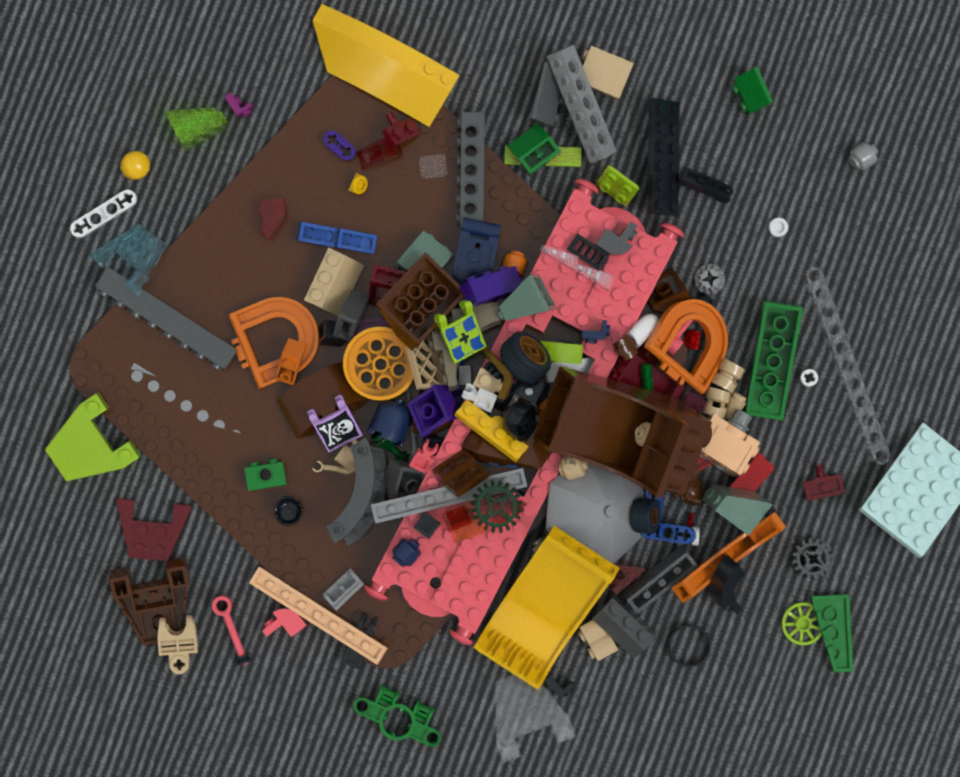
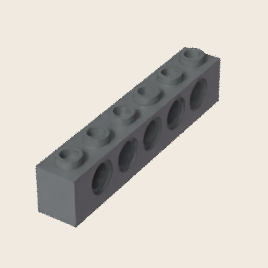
[456,112,485,229]

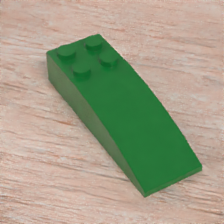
[745,299,803,421]

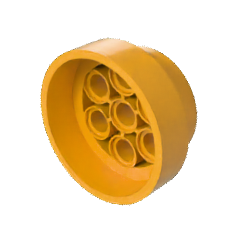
[343,327,417,401]

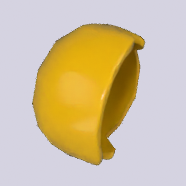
[120,151,150,181]

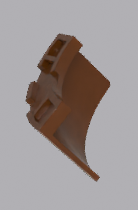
[277,362,368,438]

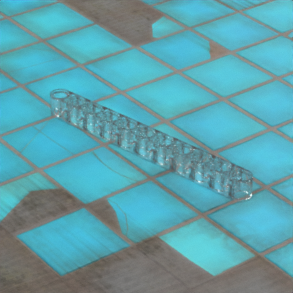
[804,267,890,465]

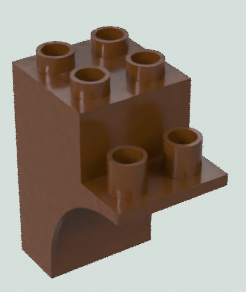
[533,366,712,498]

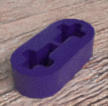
[324,131,356,161]

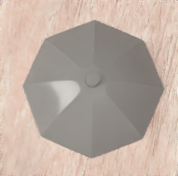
[546,463,645,564]

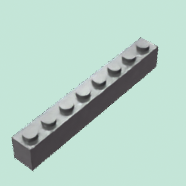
[95,267,238,370]

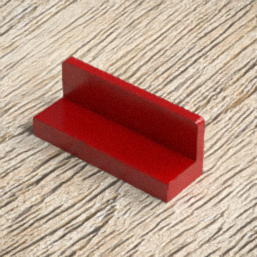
[728,452,775,492]

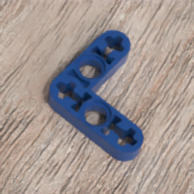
[641,490,696,544]

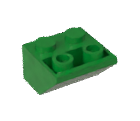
[507,123,561,177]

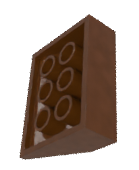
[376,252,464,351]

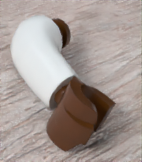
[612,314,659,360]

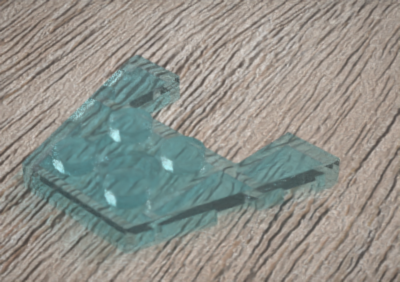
[89,224,166,296]

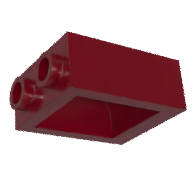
[369,265,406,305]

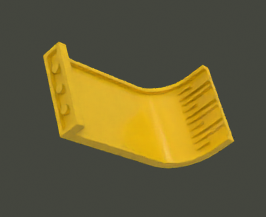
[473,526,620,690]

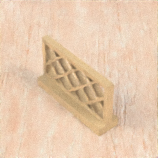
[405,326,458,390]

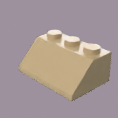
[304,248,364,316]

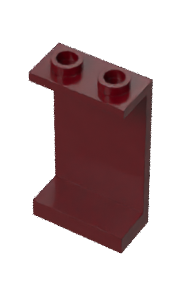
[607,355,685,397]

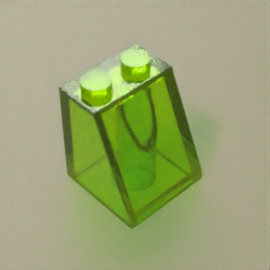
[164,107,228,151]

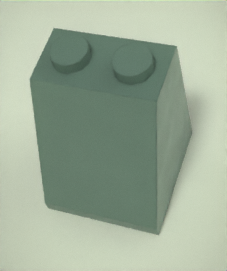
[393,230,454,272]
[702,484,772,536]

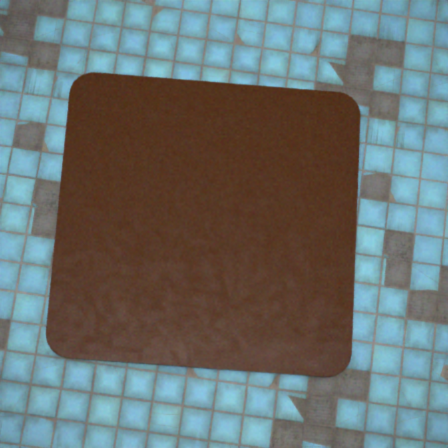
[70,75,687,668]

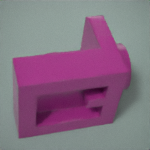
[224,92,254,118]

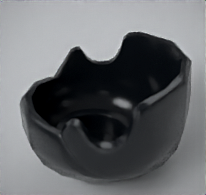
[274,496,303,526]

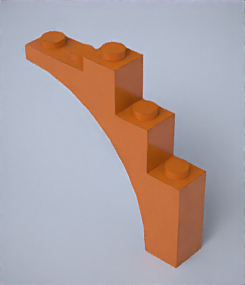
[671,512,786,603]

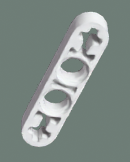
[70,190,137,238]

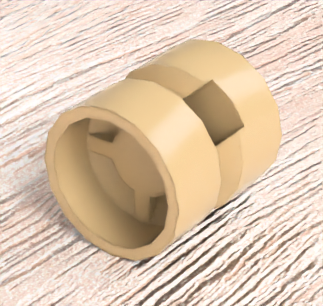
[711,359,745,394]
[700,387,731,419]

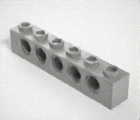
[547,45,617,163]

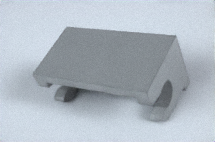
[323,568,365,611]

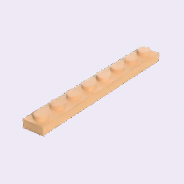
[249,567,388,665]

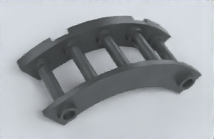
[326,438,388,547]

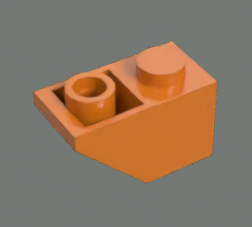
[275,338,307,385]

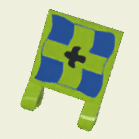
[433,300,487,364]

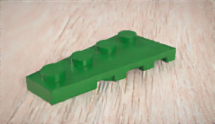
[810,594,853,673]

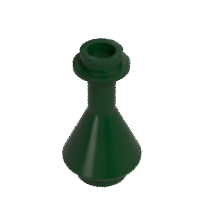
[371,431,409,461]

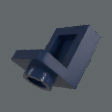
[581,320,610,344]

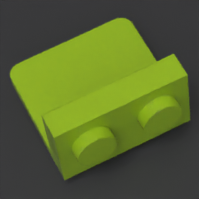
[595,165,640,207]

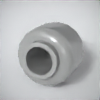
[849,142,878,171]

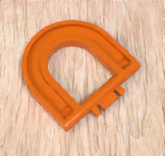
[228,297,319,389]
[644,299,728,395]

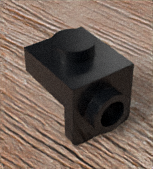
[544,674,574,698]

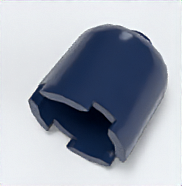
[366,398,412,447]

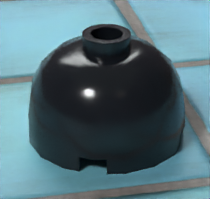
[502,402,539,442]

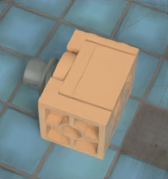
[700,409,760,477]

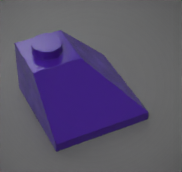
[407,385,455,438]

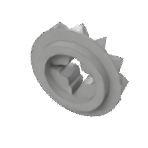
[695,264,725,295]

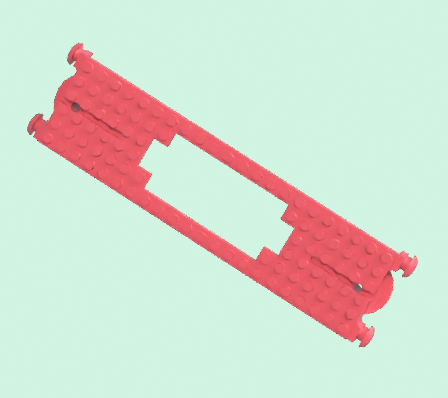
[364,179,684,645]

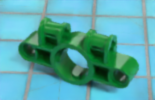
[353,684,442,747]

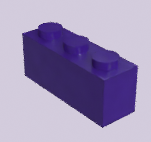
[460,266,522,307]

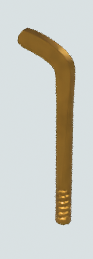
[480,347,513,400]

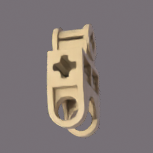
[157,615,198,674]

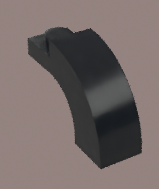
[710,555,745,614]

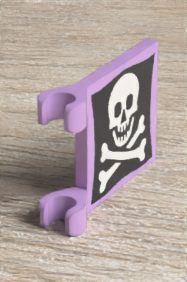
[307,395,363,452]

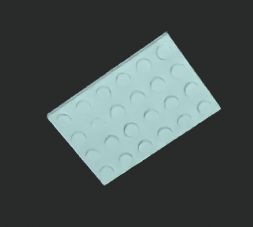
[859,423,960,558]

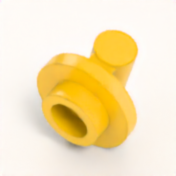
[348,173,368,194]

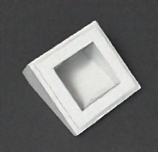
[459,365,473,385]

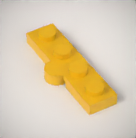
[454,400,529,463]

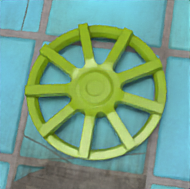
[781,602,822,645]

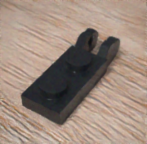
[679,167,733,204]
[342,613,378,669]

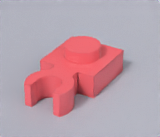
[409,439,438,474]

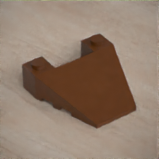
[461,392,551,469]
[109,557,190,646]

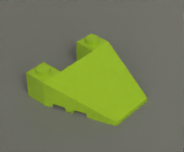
[45,391,141,481]

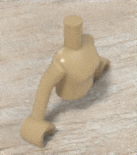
[312,439,358,474]

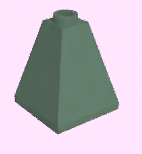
[498,274,557,321]

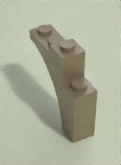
[429,302,501,391]

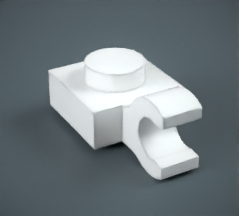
[461,383,498,413]

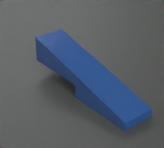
[296,222,377,254]

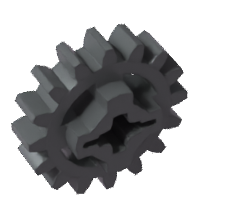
[791,538,834,580]

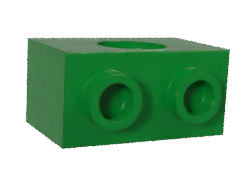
[244,459,288,491]

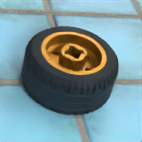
[500,332,551,383]

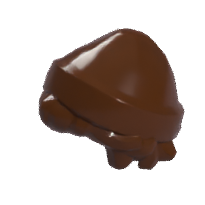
[669,477,704,506]

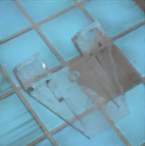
[495,675,576,763]

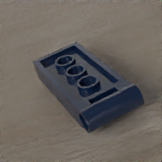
[451,218,501,312]

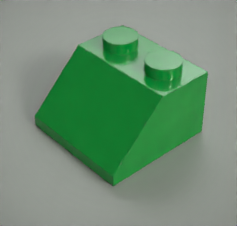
[731,67,773,116]

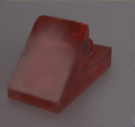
[610,564,645,595]

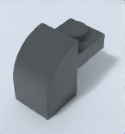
[596,221,638,256]

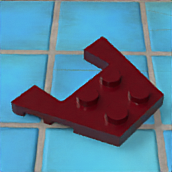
[117,498,192,561]

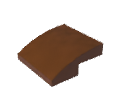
[432,449,489,498]

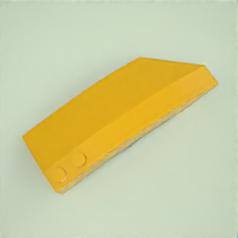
[312,4,459,127]

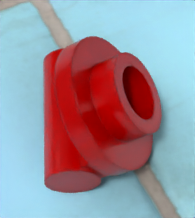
[684,330,701,350]

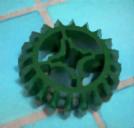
[470,480,523,533]

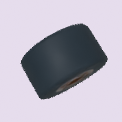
[631,498,660,534]

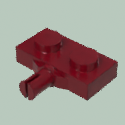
[382,111,421,148]
[802,464,845,501]

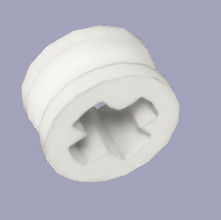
[800,369,818,387]

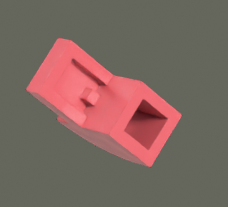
[262,608,308,637]

